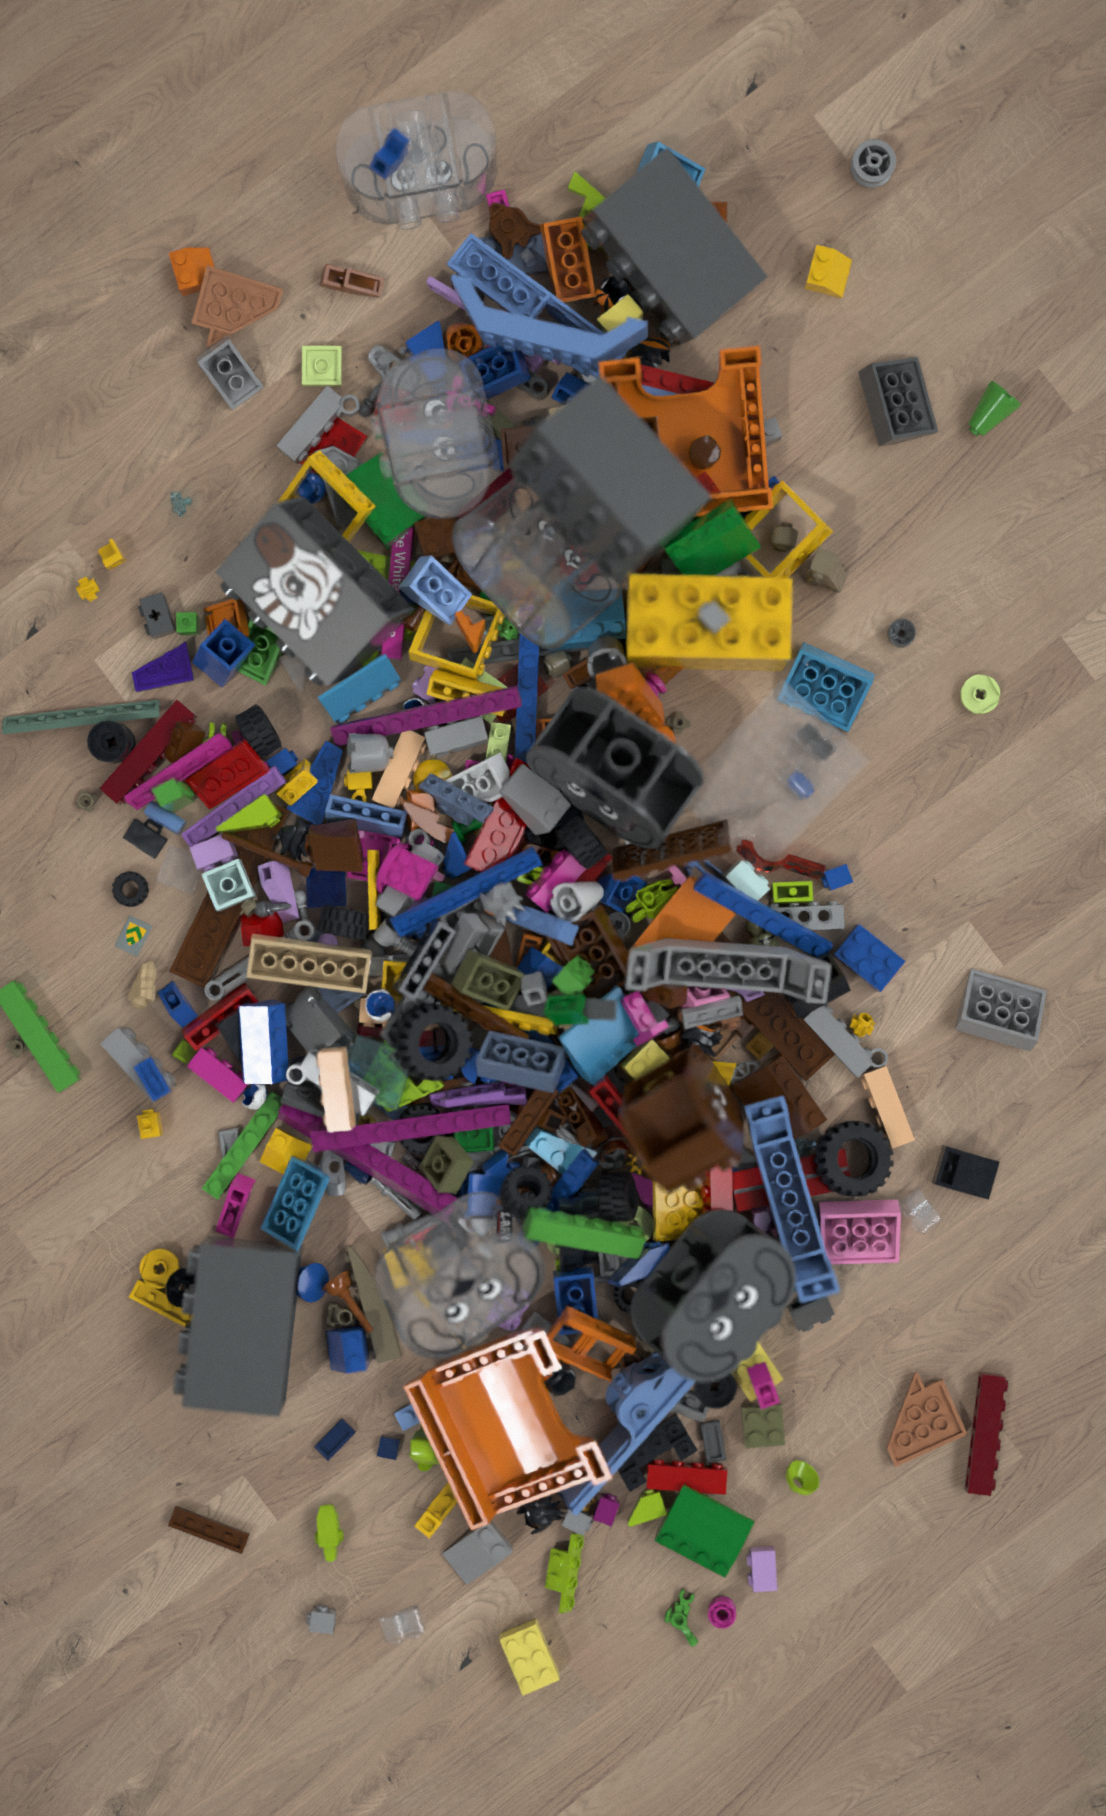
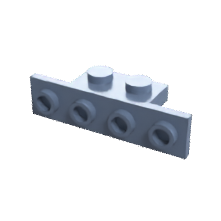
[419,773,494,826]

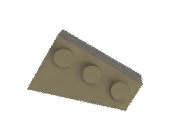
[804,547,849,593]

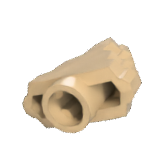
[127,961,157,1009]

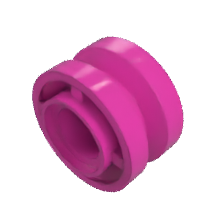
[645,671,667,698]
[708,1596,736,1629]

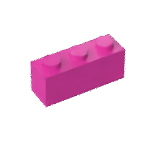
[525,849,586,913]
[187,1047,249,1103]

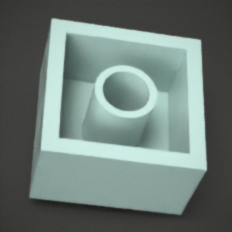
[202,859,256,911]
[721,860,770,901]

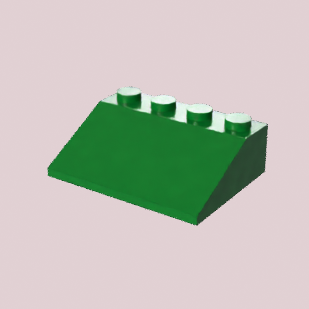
[343,452,432,549]
[664,499,761,576]
[654,1484,755,1578]

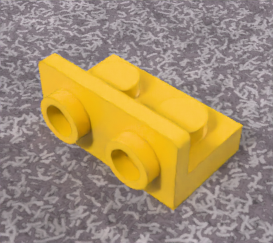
[276,758,318,806]

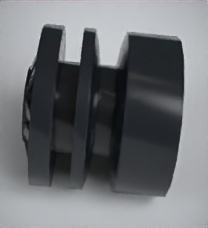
[87,721,136,764]
[693,1373,737,1409]

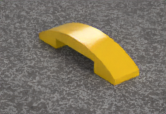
[414,1482,458,1539]

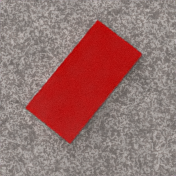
[185,739,270,810]

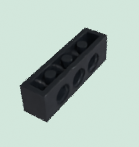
[392,919,456,1001]

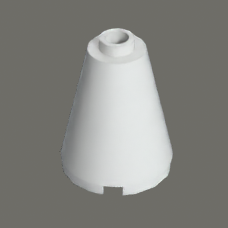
[551,882,604,923]

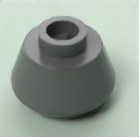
[361,931,385,957]

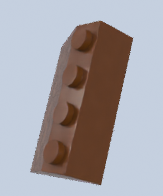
[546,904,629,999]
[731,1052,827,1141]

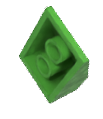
[238,619,283,686]

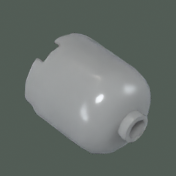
[587,636,627,679]
[347,734,393,773]

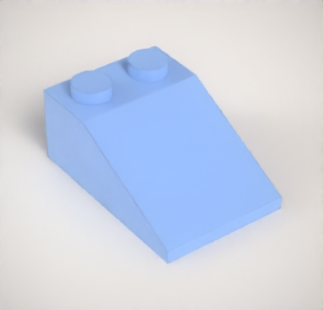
[398,556,472,625]

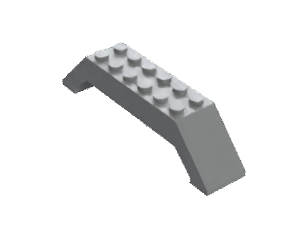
[626,938,831,1004]

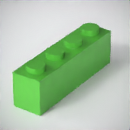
[152,778,195,813]

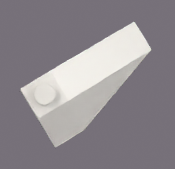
[445,753,509,802]

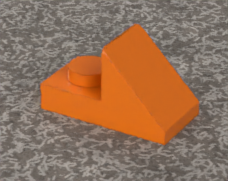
[455,610,486,653]

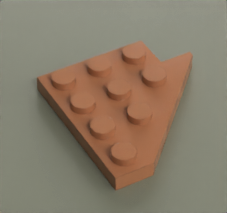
[191,265,283,346]
[886,1371,967,1467]

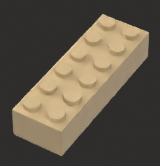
[246,934,371,993]

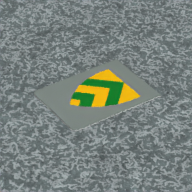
[115,915,152,956]

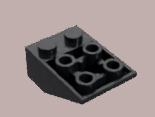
[931,1145,1000,1200]

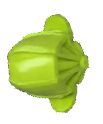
[409,1425,440,1471]

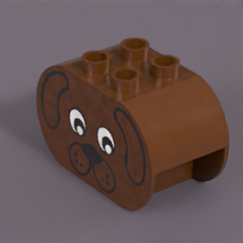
[619,1044,744,1194]

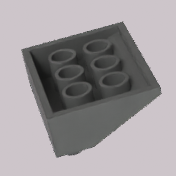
[858,357,938,447]

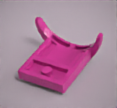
[347,830,400,882]
[376,843,438,902]

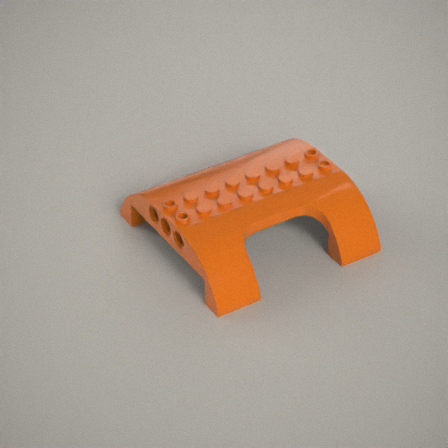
[599,346,773,516]
[403,1328,613,1531]

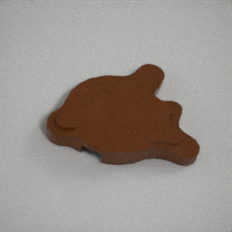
[489,202,541,260]

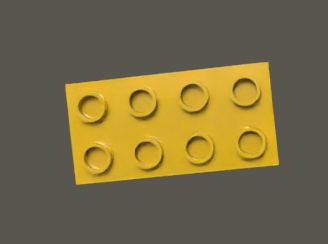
[626,575,792,671]

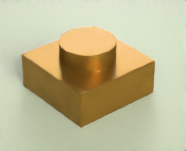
[745,1032,774,1060]

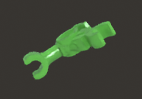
[664,1589,698,1647]

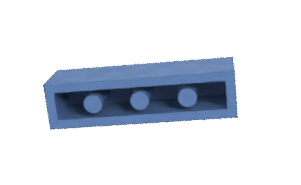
[325,794,407,839]
[505,904,579,945]

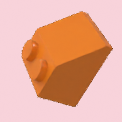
[168,247,215,297]

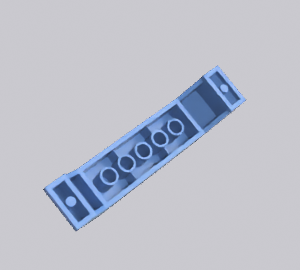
[451,274,648,371]
[744,1096,840,1303]

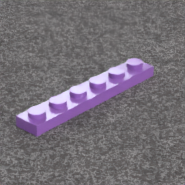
[181,766,287,847]

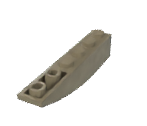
[345,1245,402,1364]

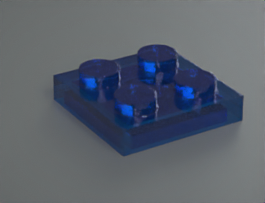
[306,868,348,908]

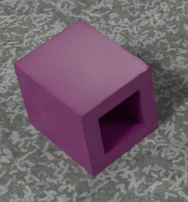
[593,1492,620,1527]

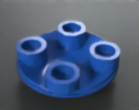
[296,1263,329,1302]

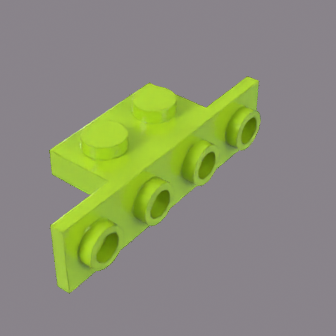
[545,1532,584,1614]

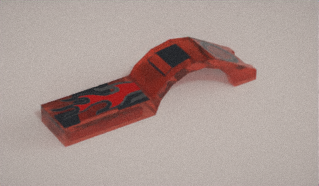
[736,839,826,879]

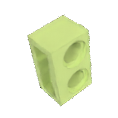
[486,722,511,763]

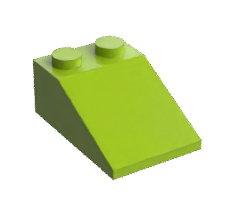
[216,794,282,833]

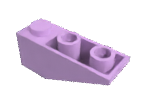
[257,861,299,923]

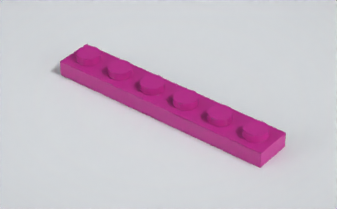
[124,733,232,810]

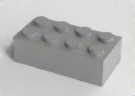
[100,1027,177,1103]

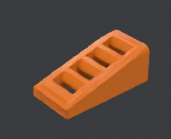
[515,930,543,968]

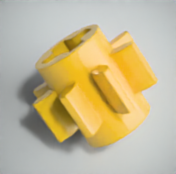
[76,576,100,602]
[849,1013,875,1037]
[626,1154,646,1175]

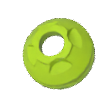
[785,1460,820,1495]

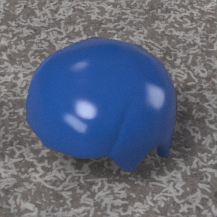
[297,472,326,504]

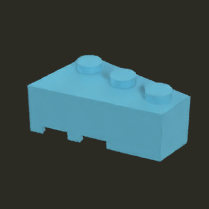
[524,1127,598,1175]

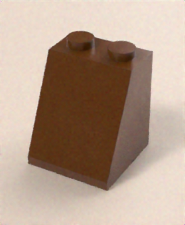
[306,818,363,872]

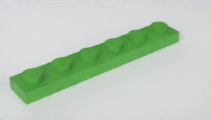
[201,1091,283,1200]

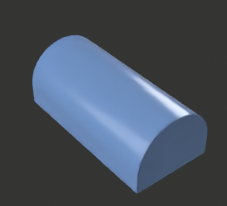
[144,801,186,835]

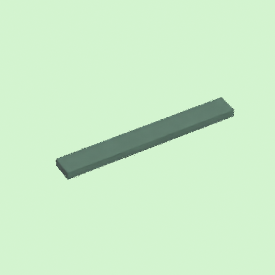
[1,700,160,734]

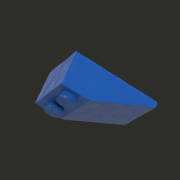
[607,1240,670,1286]

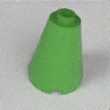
[968,380,1021,437]

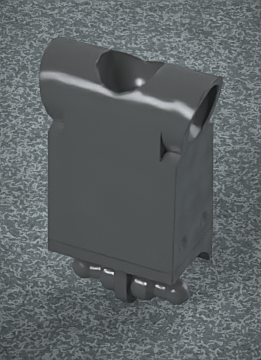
[285,986,356,1056]

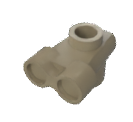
[326,1302,358,1327]

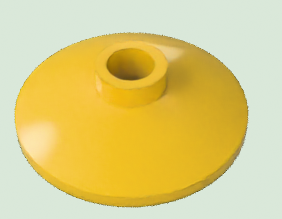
[413,759,452,790]

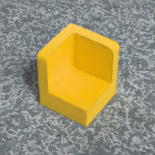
[98,538,126,571]

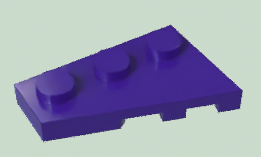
[132,641,194,693]

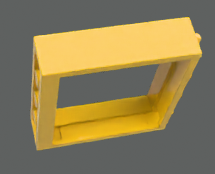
[278,450,376,542]
[744,480,833,578]
[409,595,506,680]

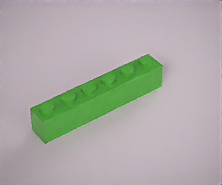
[0,981,81,1093]
[522,1208,646,1259]

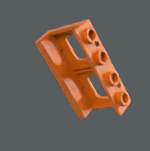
[546,1306,636,1382]

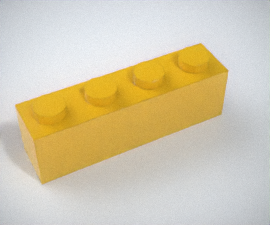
[426,669,506,716]

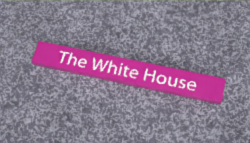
[381,527,415,660]

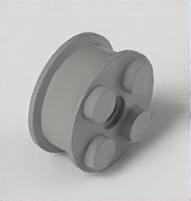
[851,139,896,188]

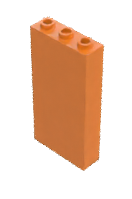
[628,874,736,953]

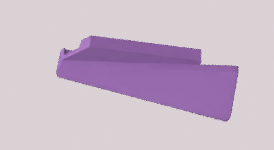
[429,1081,529,1108]

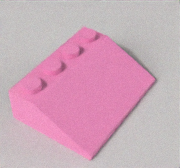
[818,1200,901,1264]

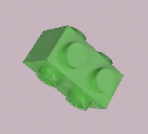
[552,955,595,995]

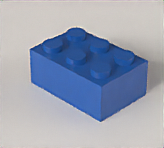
[459,345,531,402]
[832,924,906,992]
[553,1266,598,1335]

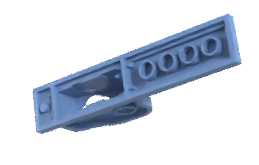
[447,233,627,379]
[559,1352,696,1516]

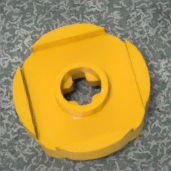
[139,1248,180,1289]

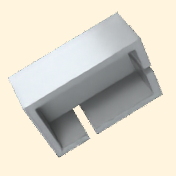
[424,716,489,759]
[439,913,505,974]

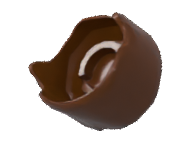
[689,435,721,470]

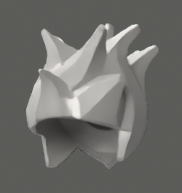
[480,883,525,926]

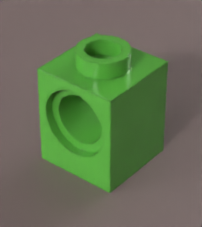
[176,612,200,636]

